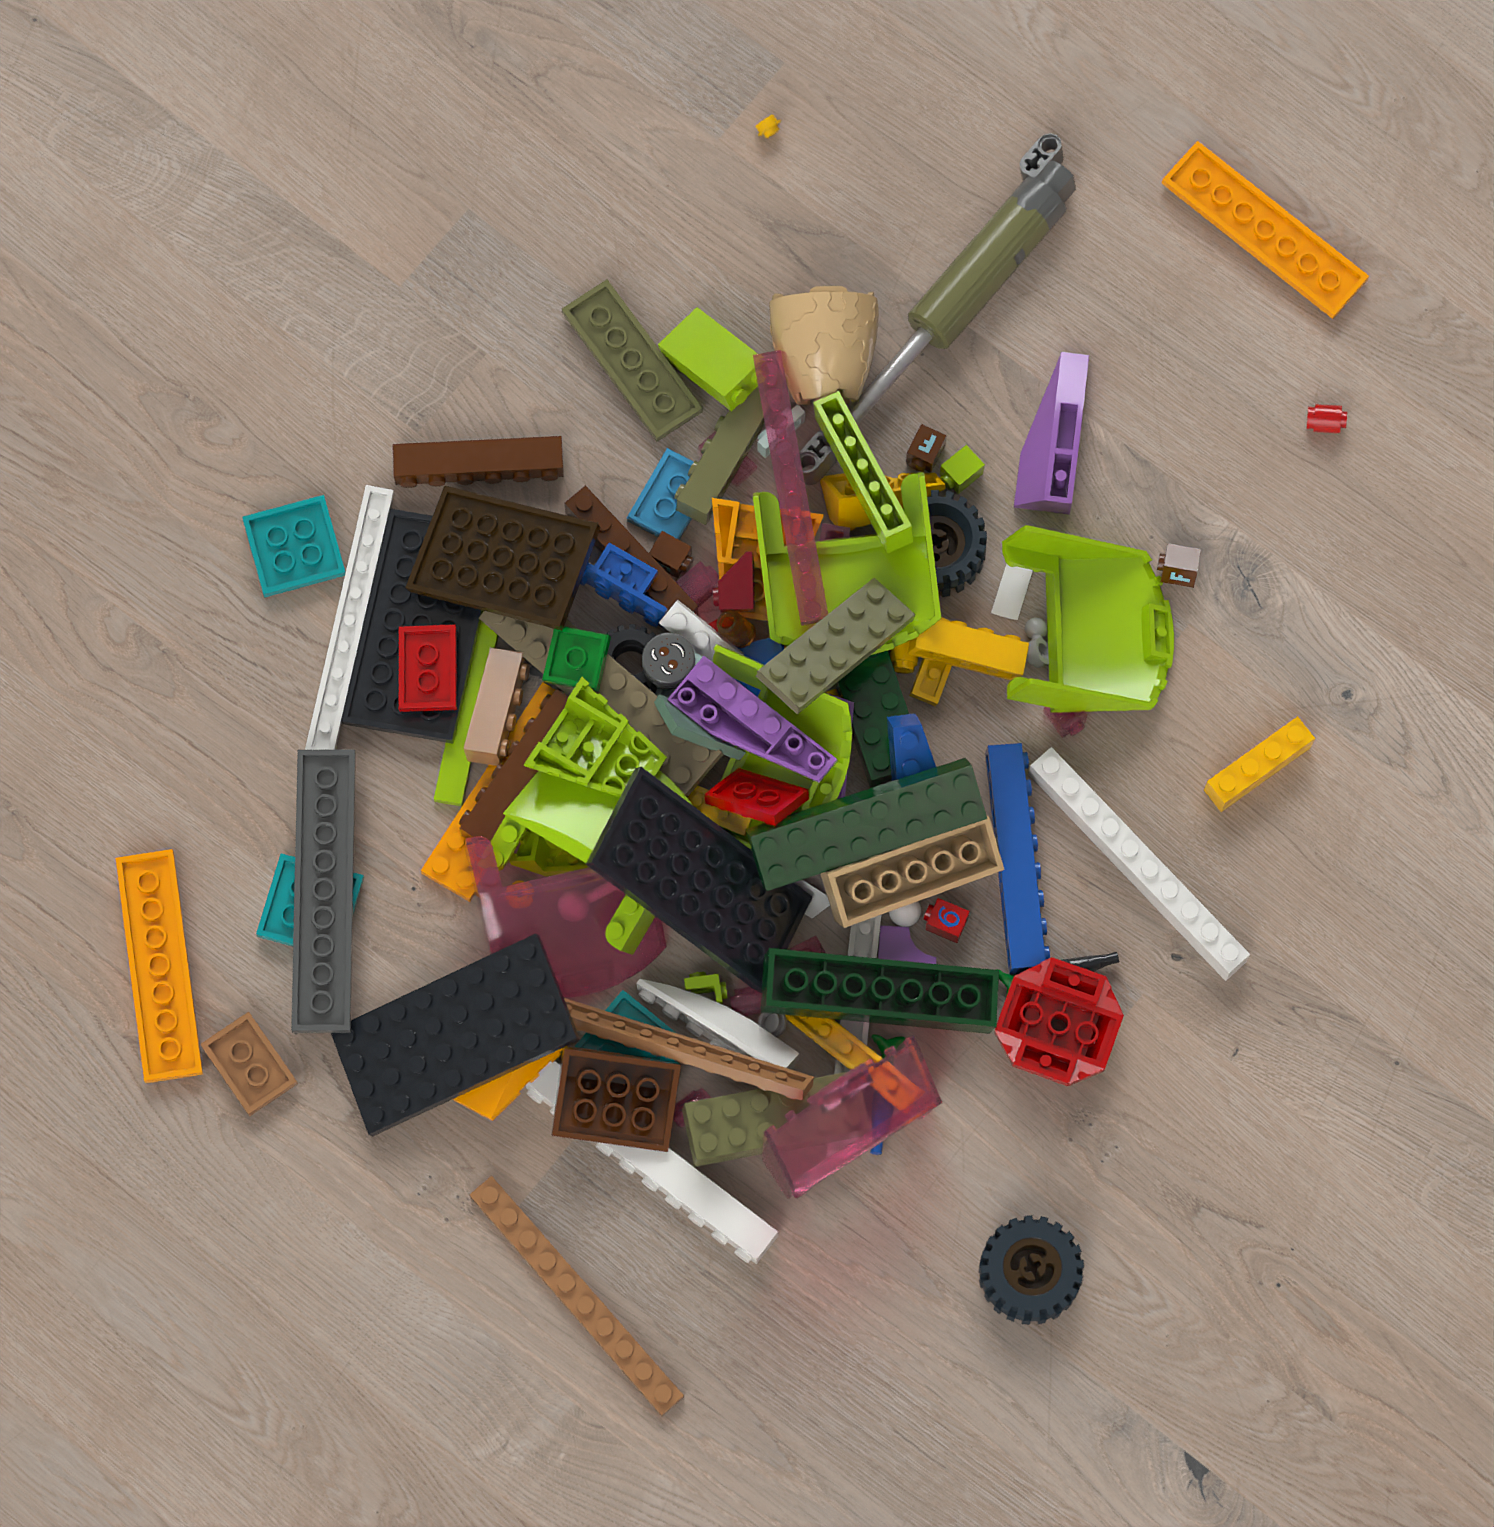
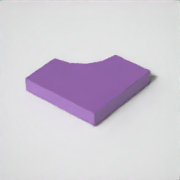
[878,925,936,964]

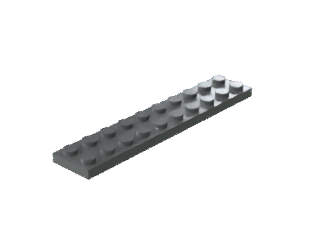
[291,749,356,1033]

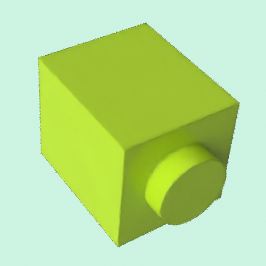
[940,445,985,494]

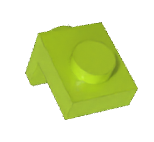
[684,972,727,1004]

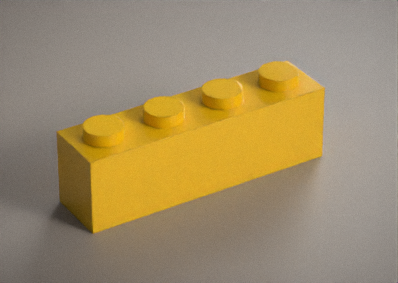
[907,620,1029,681]
[1204,716,1315,812]

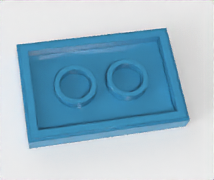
[627,448,694,540]

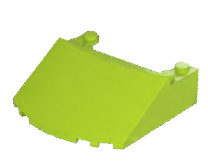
[753,472,941,655]
[1002,525,1174,713]
[713,644,852,849]
[478,770,693,955]

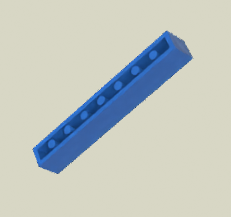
[985,743,1050,975]

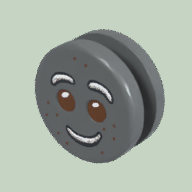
[642,633,695,690]

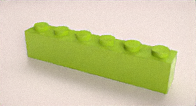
[813,391,913,553]

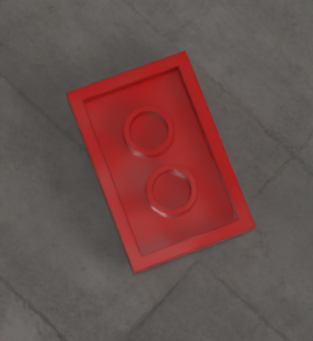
[399,625,457,712]
[704,768,809,826]

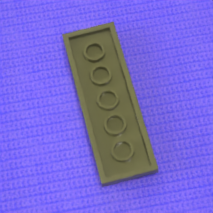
[561,279,703,442]
[756,578,915,714]

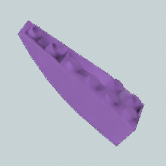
[1014,352,1089,515]
[667,656,838,783]

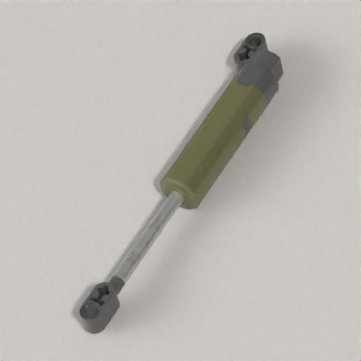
[794,133,1076,485]

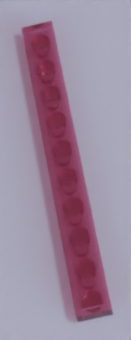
[753,350,828,626]

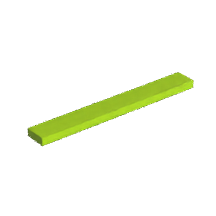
[434,611,499,807]

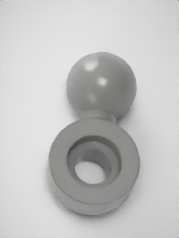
[1025,618,1049,668]

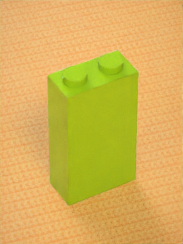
[658,307,771,411]

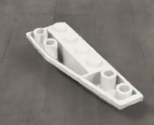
[637,979,800,1070]

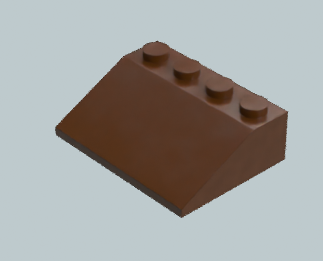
[552,1046,681,1152]

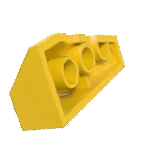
[820,473,945,531]

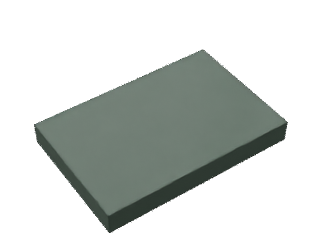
[654,694,746,760]

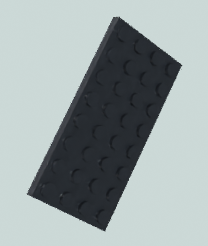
[341,508,483,744]
[586,767,813,994]
[331,933,580,1137]

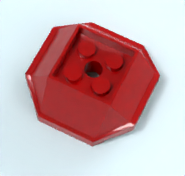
[994,957,1124,1086]

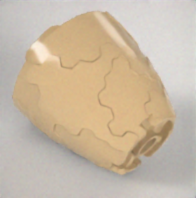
[769,286,879,405]

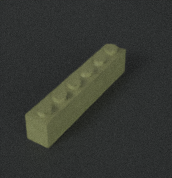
[674,370,786,525]

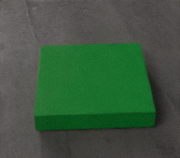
[542,627,611,692]

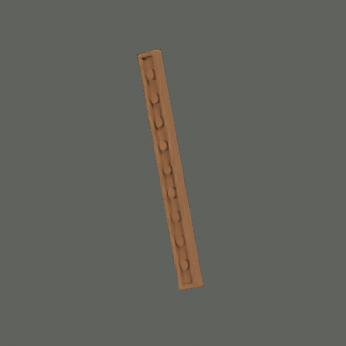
[564,998,814,1100]
[469,1176,684,1416]

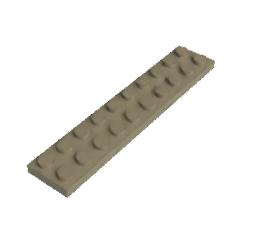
[479,611,724,797]

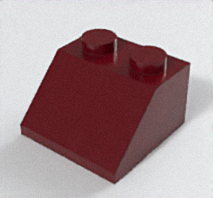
[713,551,755,613]

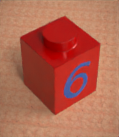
[923,898,970,943]

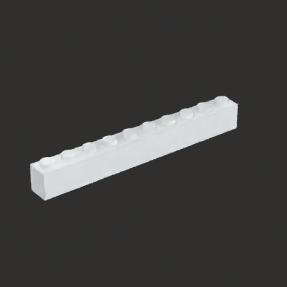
[1028,747,1250,981]
[526,1061,778,1264]

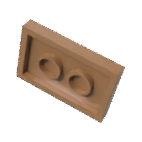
[200,1012,298,1117]

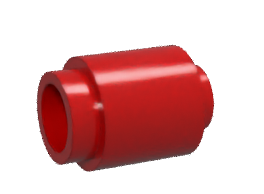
[1307,404,1347,434]

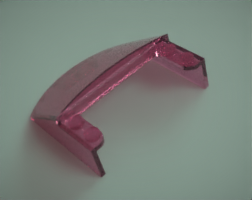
[465,836,667,998]
[762,1036,942,1199]

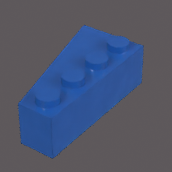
[887,713,936,781]

